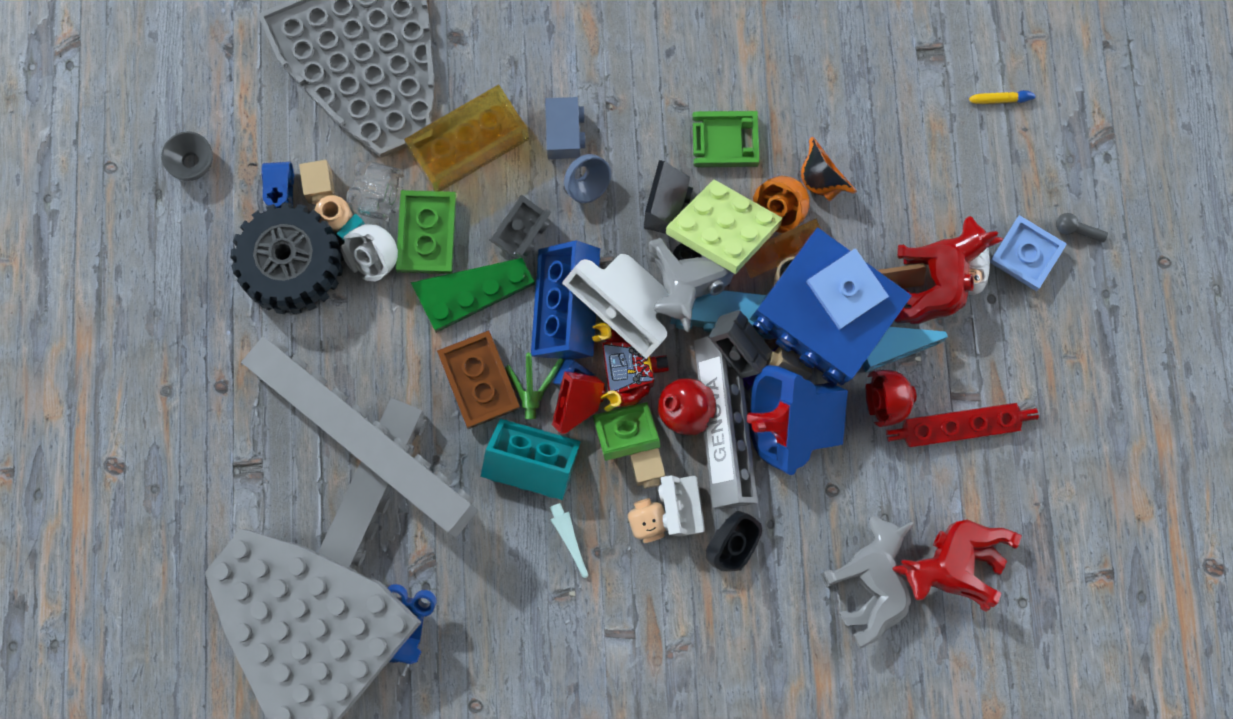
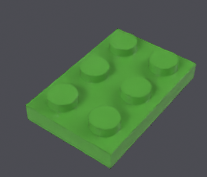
[396,190,457,274]

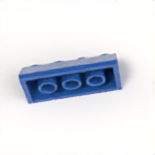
[531,240,600,360]

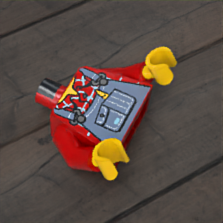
[592,323,669,411]

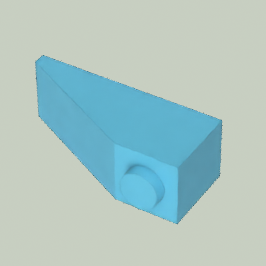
[863,327,948,373]

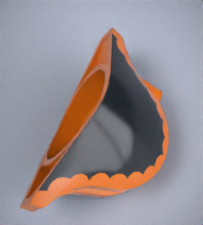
[801,137,857,202]

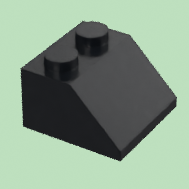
[644,160,693,234]

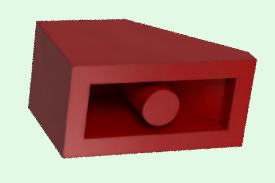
[552,371,605,434]

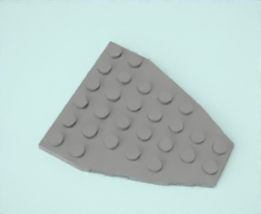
[257,0,435,158]
[205,529,422,719]

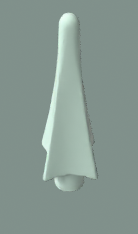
[550,503,588,578]

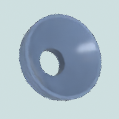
[564,154,611,203]

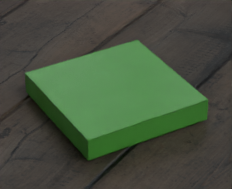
[593,402,661,461]

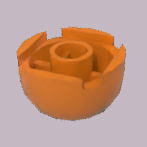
[753,175,810,233]

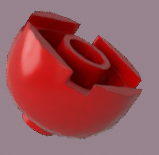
[865,370,917,427]
[658,378,716,435]

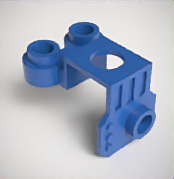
[387,584,437,664]

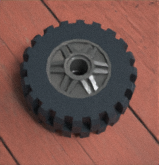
[230,203,344,314]

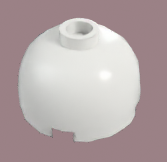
[341,224,398,282]

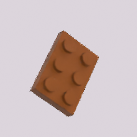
[437,330,520,429]

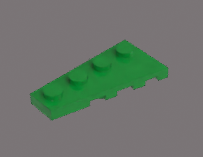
[410,258,535,333]

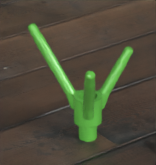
[505,352,564,419]

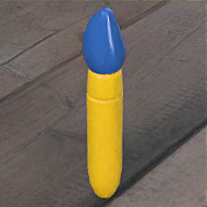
[969,90,1036,104]

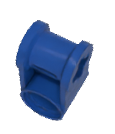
[261,161,294,208]

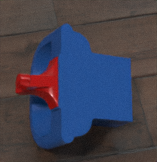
[747,365,848,475]

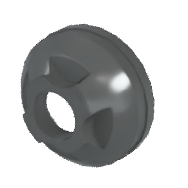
[162,131,213,181]

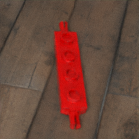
[886,403,1039,447]

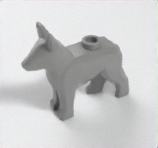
[648,238,734,332]
[820,516,913,649]

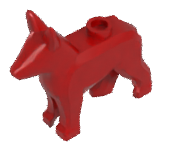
[895,216,1003,324]
[892,520,1022,612]

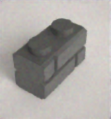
[709,310,772,378]

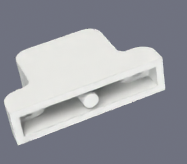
[562,254,668,359]

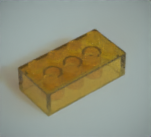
[404,84,529,191]

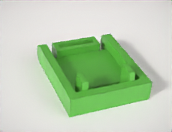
[692,111,759,167]

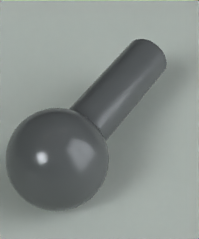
[1056,213,1108,242]

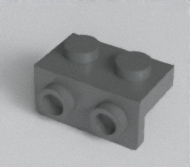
[489,195,551,259]

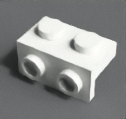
[659,475,705,537]

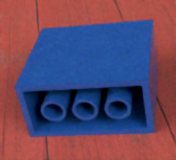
[750,227,912,386]

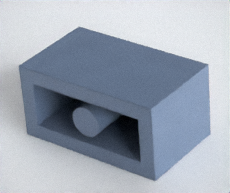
[545,97,585,159]

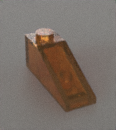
[745,219,821,278]

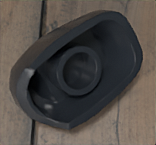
[706,511,762,572]

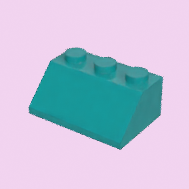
[480,418,581,500]

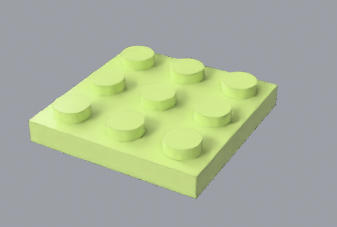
[666,179,783,274]

